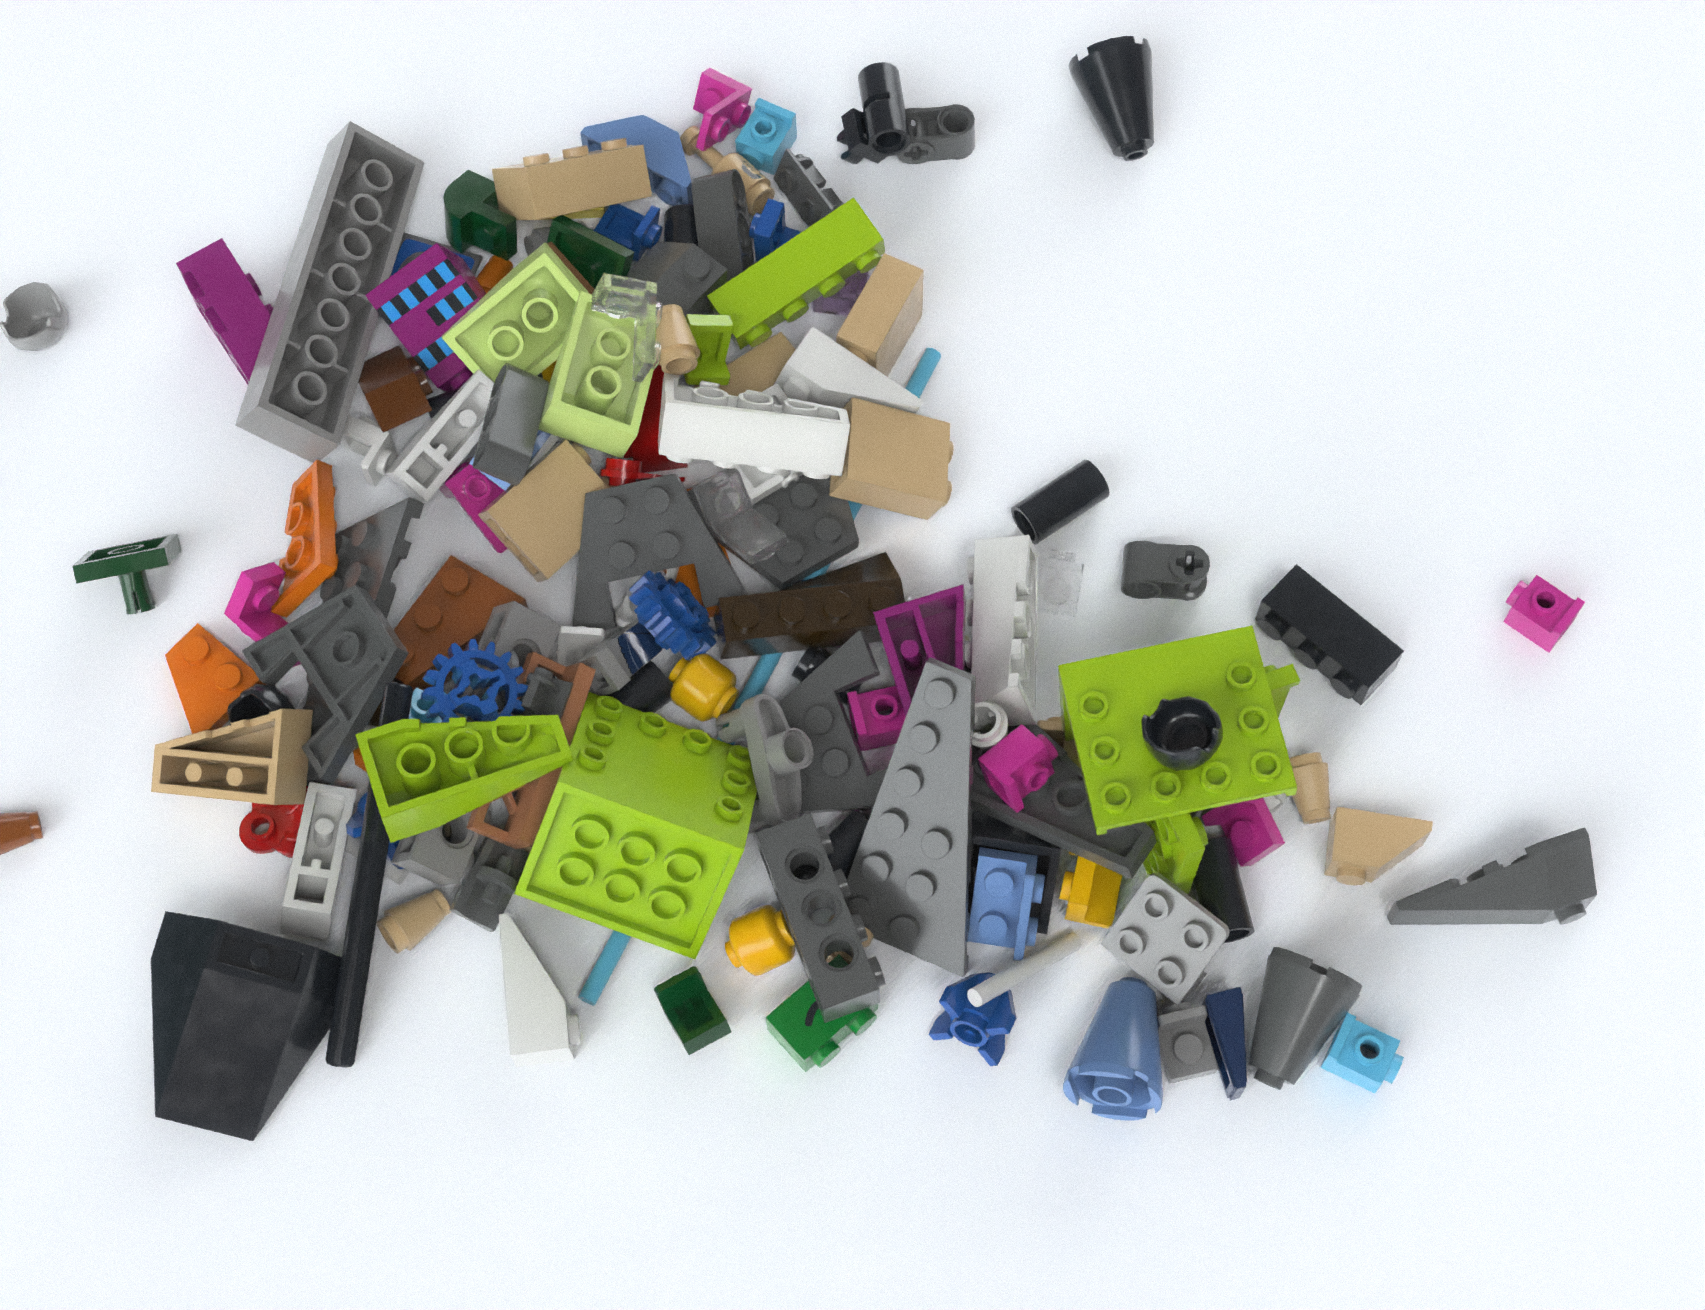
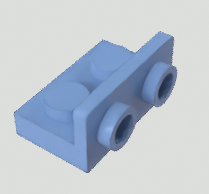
[967,847,1045,961]

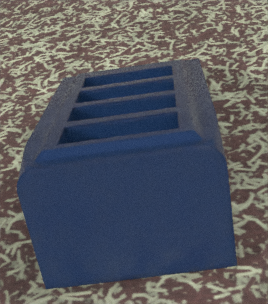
[1201,987,1247,1101]

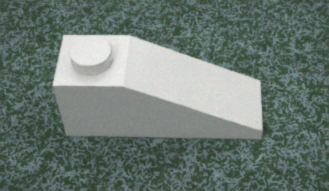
[774,326,924,414]
[384,370,494,502]
[280,782,357,940]
[499,913,581,1068]

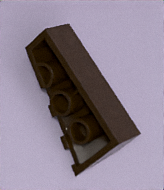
[714,552,905,660]

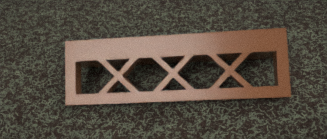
[466,652,596,849]

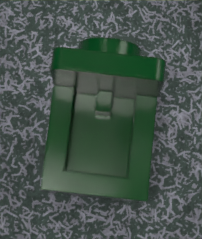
[654,966,732,1055]

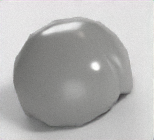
[0,282,68,351]

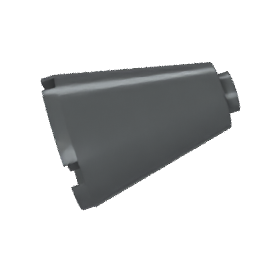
[1248,947,1362,1090]

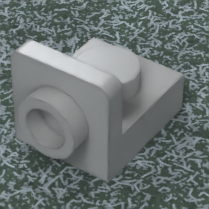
[1157,1002,1218,1084]

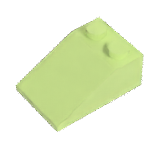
[442,242,590,383]
[538,291,657,458]

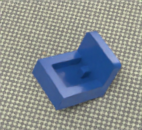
[749,198,802,262]
[593,203,663,262]

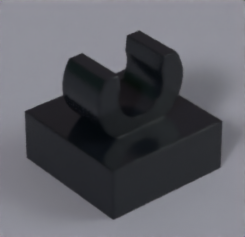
[837,108,888,164]

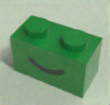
[765,954,878,1072]

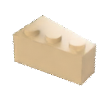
[492,138,652,220]
[151,709,313,805]

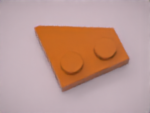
[165,623,265,734]

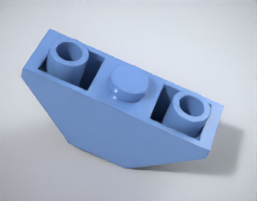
[580,115,693,206]

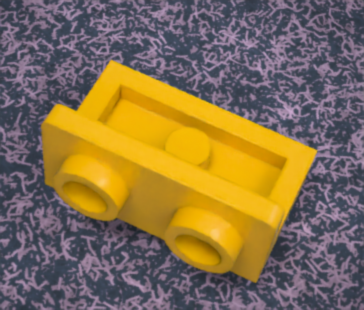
[1059,852,1122,929]

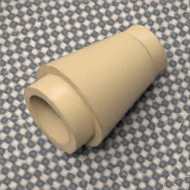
[655,304,700,375]
[1289,752,1331,825]
[377,889,451,954]

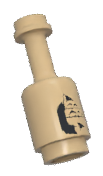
[680,126,775,216]

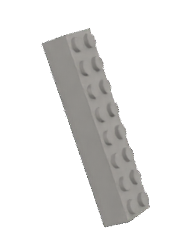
[235,121,425,463]

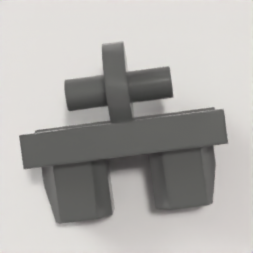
[449,836,529,932]

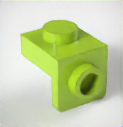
[683,314,734,386]

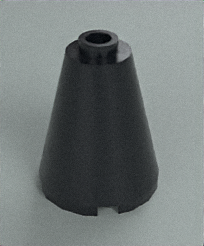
[1068,36,1154,161]

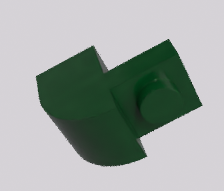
[443,170,518,261]

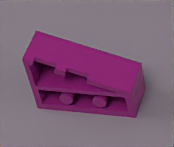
[176,238,273,385]
[873,584,966,717]

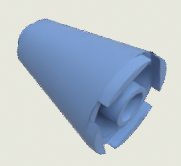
[1063,977,1163,1121]

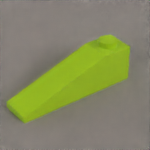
[355,715,574,843]

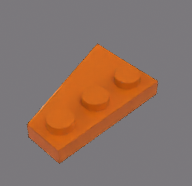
[271,459,339,618]

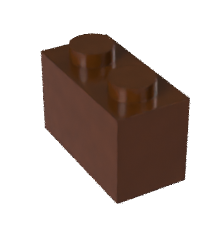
[358,345,433,433]

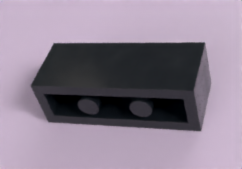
[1255,564,1404,705]

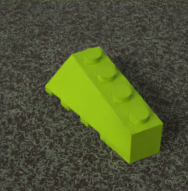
[707,197,885,350]

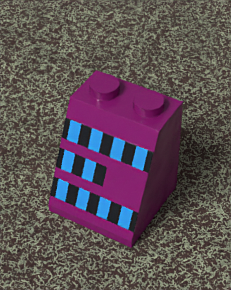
[365,243,486,392]

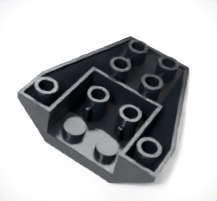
[150,911,341,1141]

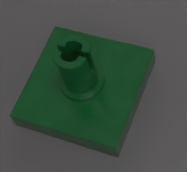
[547,215,635,302]
[72,533,182,615]

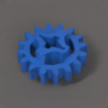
[629,570,717,660]
[421,639,528,722]

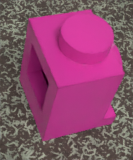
[1503,575,1585,653]
[847,686,906,752]
[978,724,1058,813]

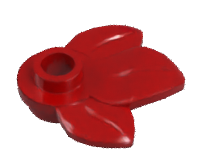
[600,458,685,486]
[239,786,308,858]

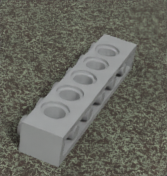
[391,601,561,885]

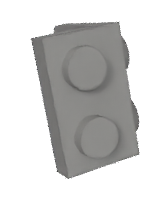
[1101,873,1229,1005]

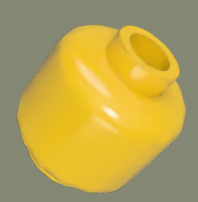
[668,653,740,722]
[725,905,795,976]

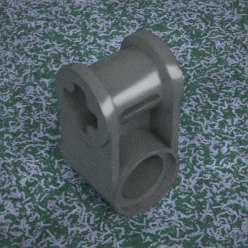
[897,104,975,164]
[1121,540,1210,601]

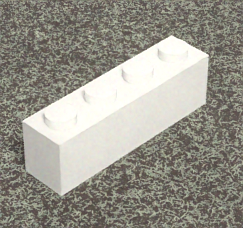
[658,373,850,479]
[965,535,1038,726]

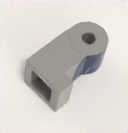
[574,619,663,696]

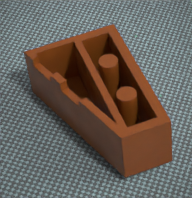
[392,555,529,691]

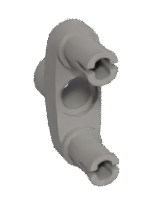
[715,694,814,834]

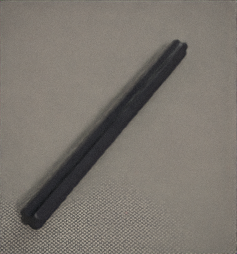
[325,682,413,1068]

